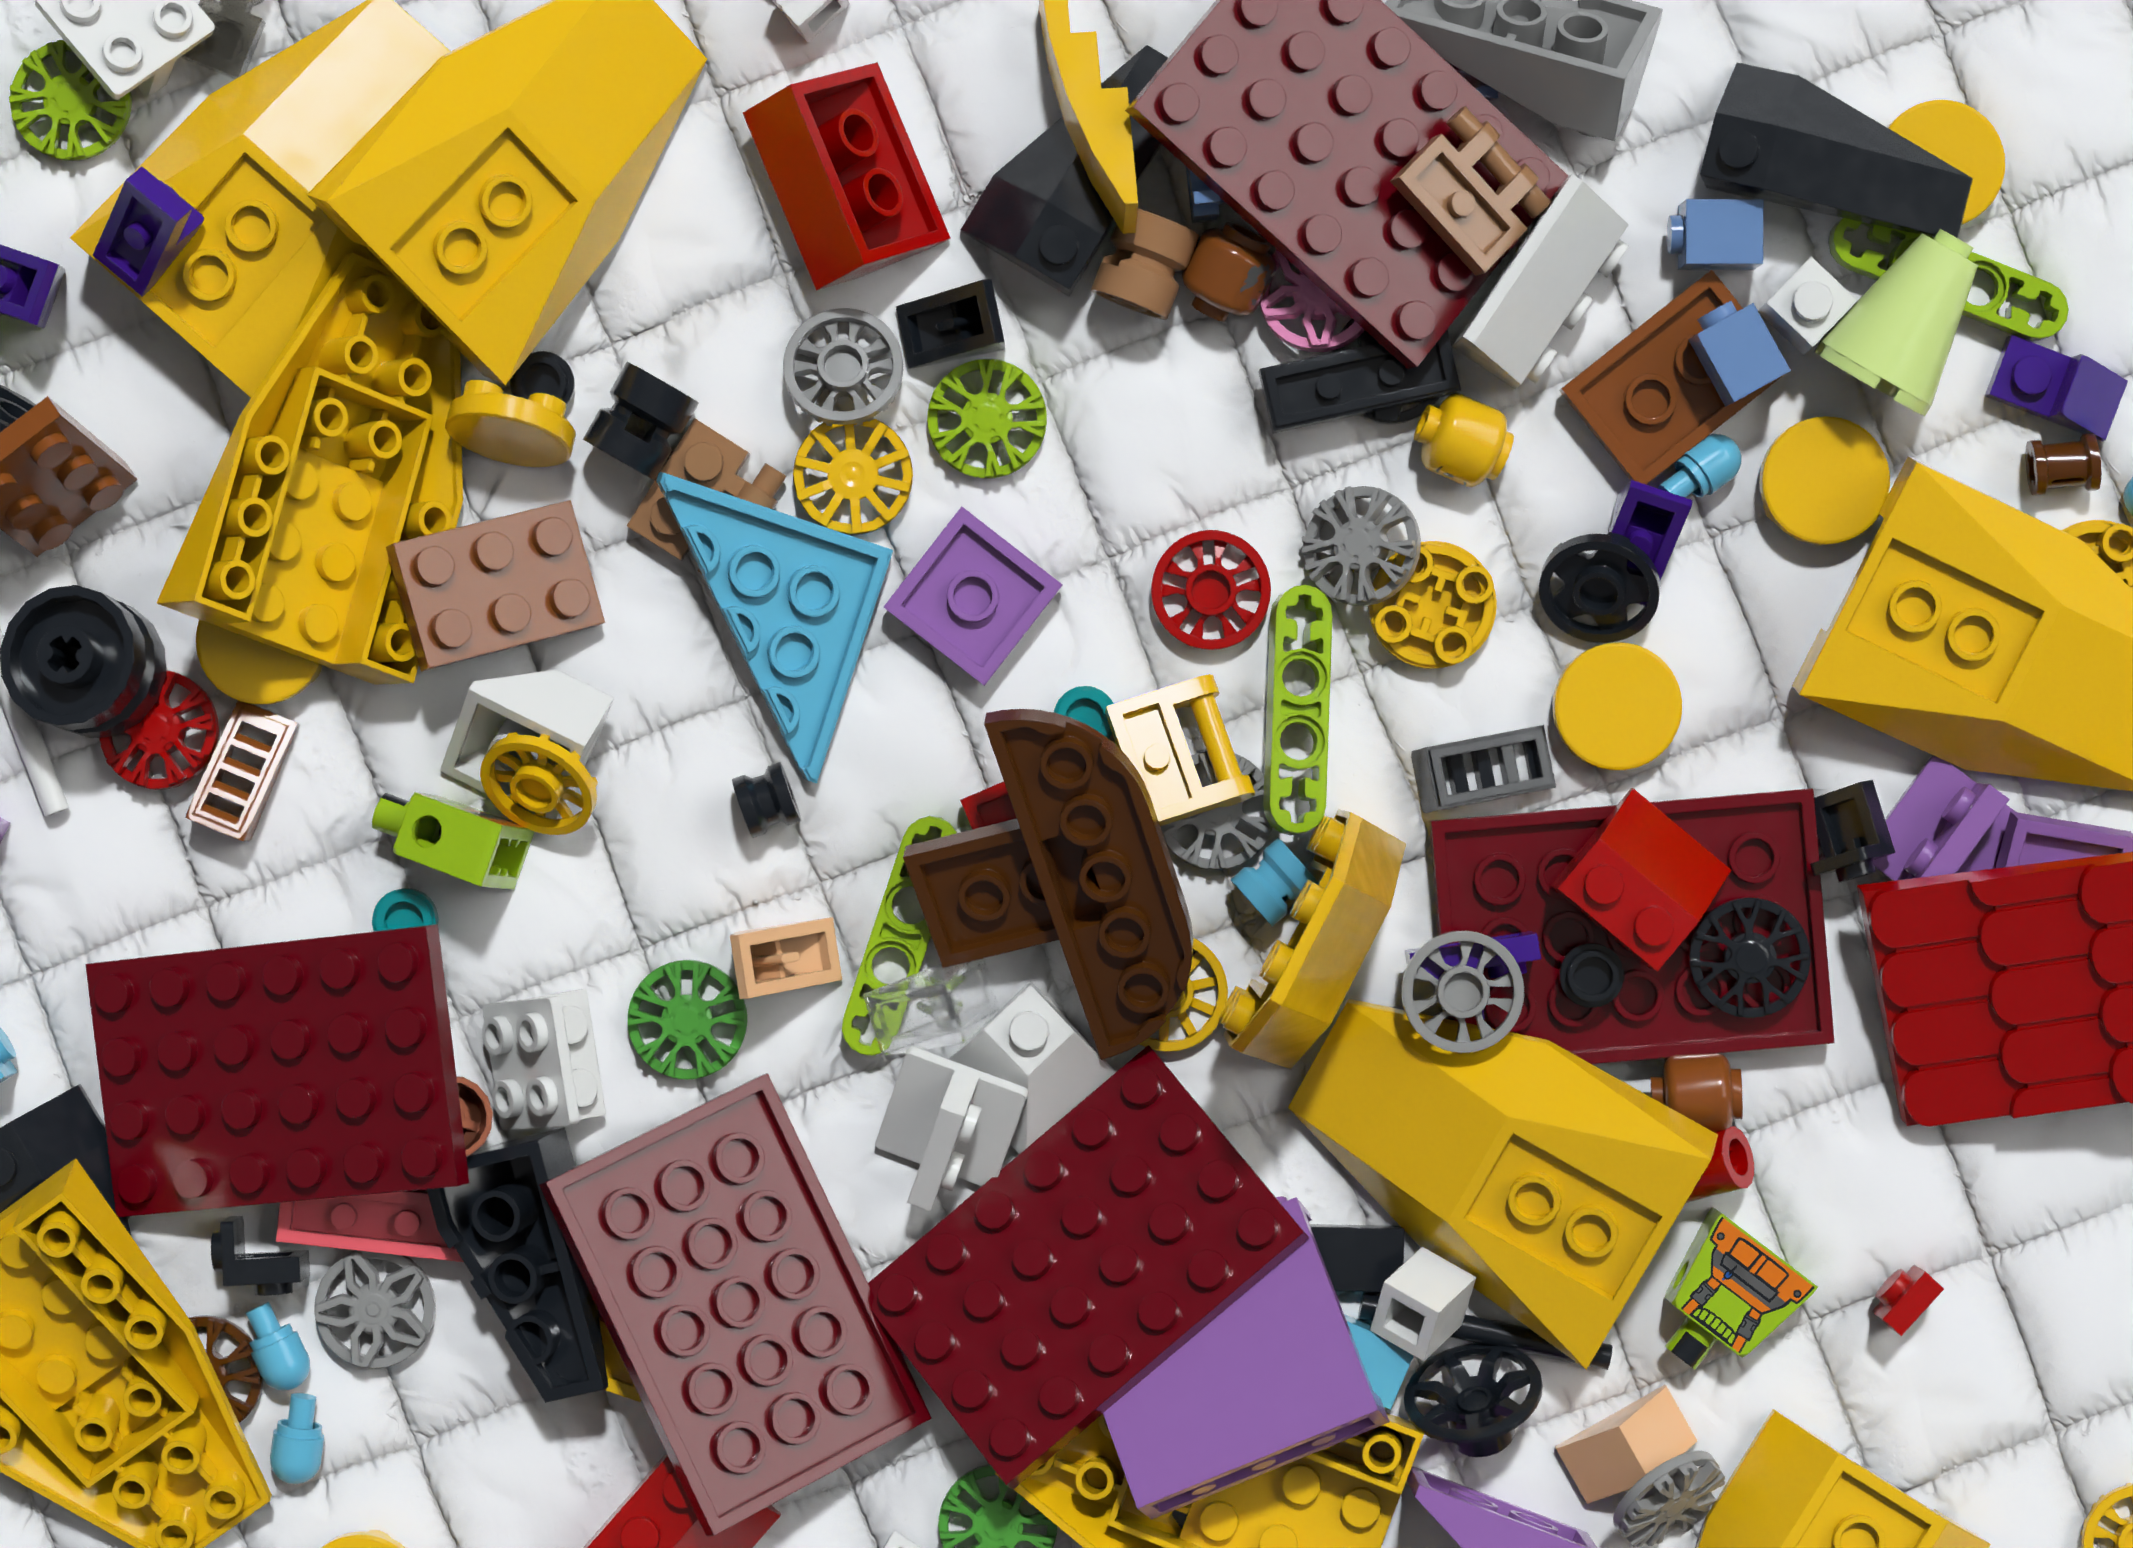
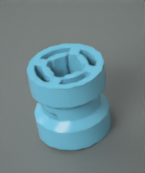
[1231,837,1319,927]

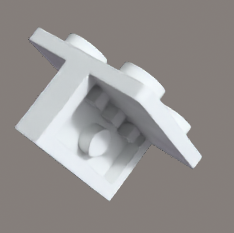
[35,0,215,99]
[482,989,606,1130]
[875,1047,1029,1211]

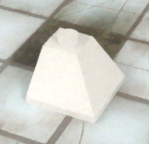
[440,669,614,819]
[949,981,1117,1154]

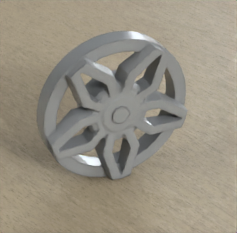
[314,1251,436,1368]

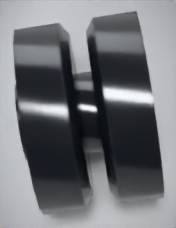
[0,585,166,738]

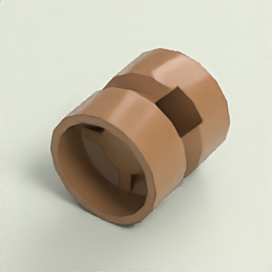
[1090,209,1199,320]

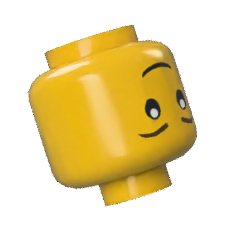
[1414,393,1514,487]

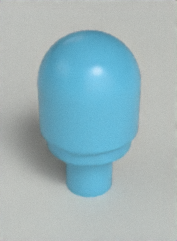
[1658,434,1742,498]
[246,1302,310,1391]
[270,1393,324,1484]

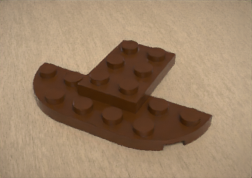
[903,709,1193,1060]

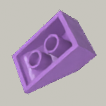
[1407,1466,1597,1548]

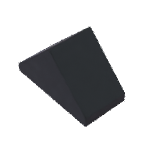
[896,279,1005,369]

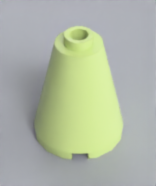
[1814,229,1978,416]

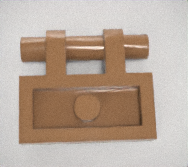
[1390,106,1551,276]
[627,418,787,574]

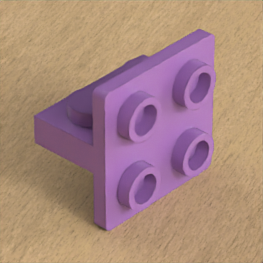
[1873,755,2016,881]

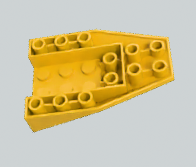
[70,0,451,398]
[307,0,707,385]
[157,253,463,685]
[1792,457,2133,791]
[1219,809,1406,1069]
[1288,999,1718,1370]
[0,1158,272,1548]
[995,1413,1424,1548]

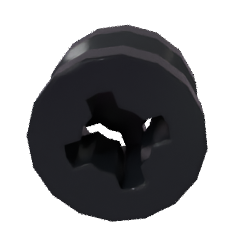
[732,762,802,838]

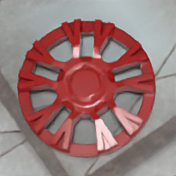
[1151,530,1271,650]
[99,671,219,790]

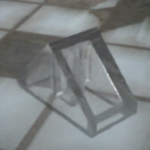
[863,958,1000,1055]

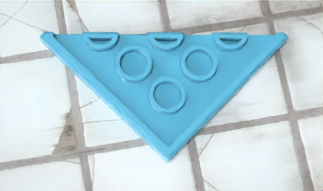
[656,472,893,783]

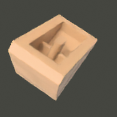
[730,917,842,999]
[1555,1385,1698,1504]

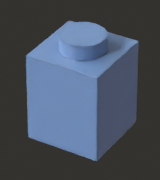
[1667,199,1764,270]
[1688,301,1791,407]

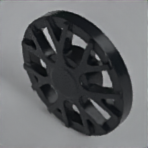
[1689,897,1811,1018]

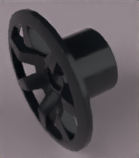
[1404,1343,1543,1457]

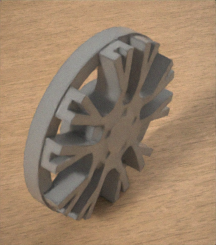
[783,308,903,426]
[1301,486,1421,606]
[1160,751,1273,870]
[1402,931,1524,1053]
[1613,1451,1725,1547]

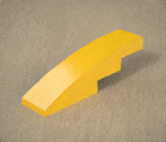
[1039,0,1138,234]

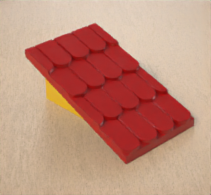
[1857,852,2133,1127]

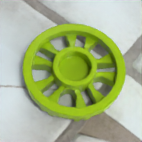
[9,40,132,161]
[927,359,1047,479]

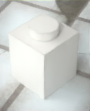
[1758,256,1858,355]
[1370,1247,1477,1361]

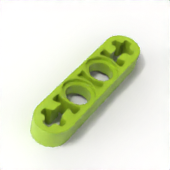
[1828,218,2069,341]
[1263,585,1333,835]
[842,816,957,1056]

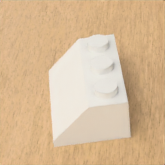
[1452,174,1629,389]

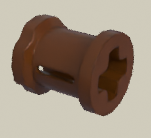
[2025,433,2102,496]

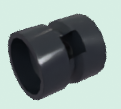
[583,362,699,481]

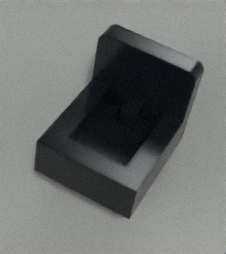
[1810,780,1896,883]
[211,1216,310,1296]

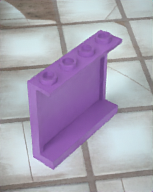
[1103,1196,1389,1519]

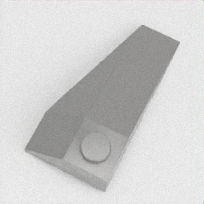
[1385,0,1663,141]

